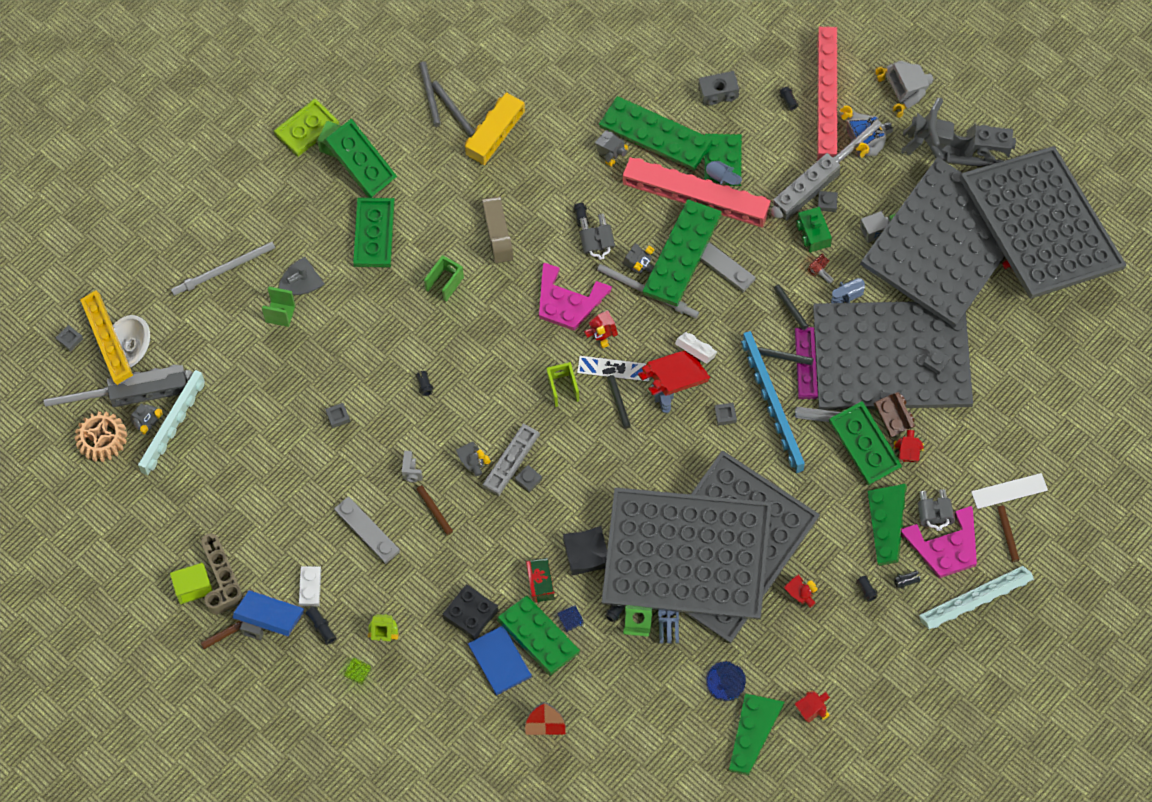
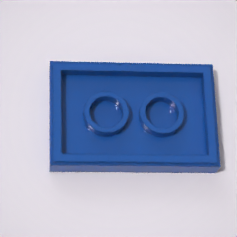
[233,590,304,636]
[468,626,532,696]

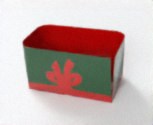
[526,557,555,603]

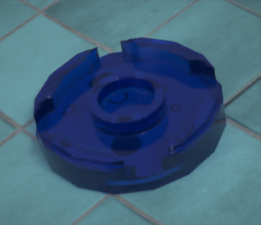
[706,661,746,701]

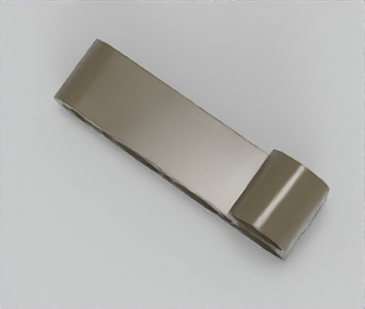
[482,196,513,264]
[201,533,243,615]

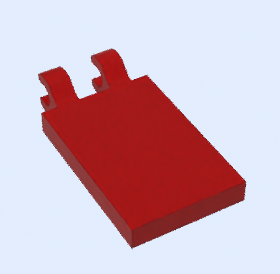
[638,350,711,396]

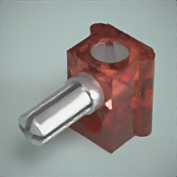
[807,253,834,284]

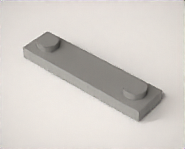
[700,242,756,293]
[482,424,540,496]
[334,496,400,564]

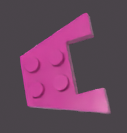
[539,262,612,331]
[901,506,977,578]

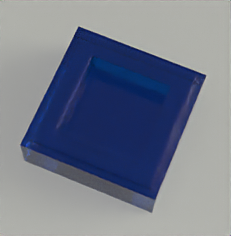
[558,605,584,632]

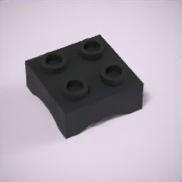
[563,526,607,576]
[442,584,499,641]

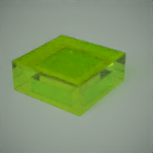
[344,657,372,685]

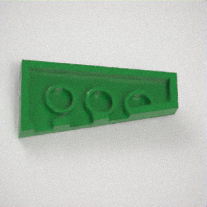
[868,483,907,566]
[729,693,785,776]

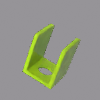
[547,362,579,407]
[170,563,213,605]

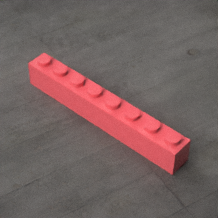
[817,27,837,161]
[623,157,771,228]

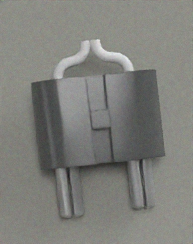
[579,214,616,260]
[918,489,955,531]

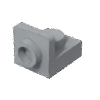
[402,451,423,482]

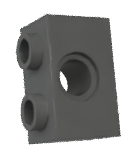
[698,71,739,106]

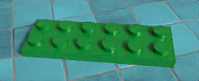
[599,96,713,171]
[642,199,722,307]

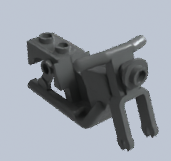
[901,97,1016,167]

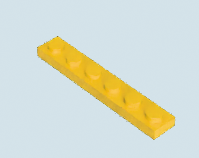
[80,290,133,385]

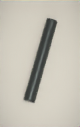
[774,284,809,330]
[758,347,814,366]
[607,375,631,429]

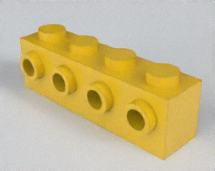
[465,92,525,165]

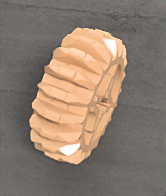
[74,411,127,462]

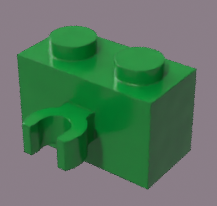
[796,207,832,253]

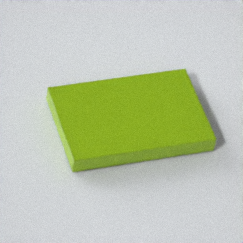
[274,99,339,157]

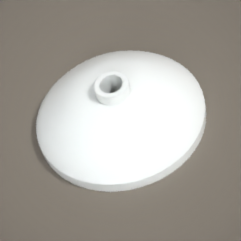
[113,315,150,367]

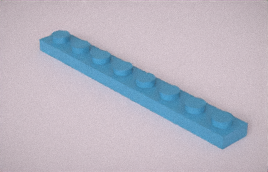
[741,331,805,473]

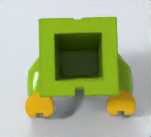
[367,614,399,641]

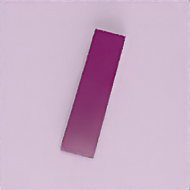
[795,327,818,399]

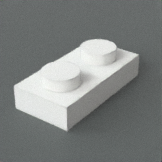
[675,332,717,364]
[299,567,321,606]

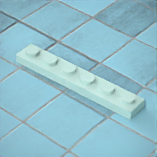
[138,370,205,475]
[919,566,1033,629]

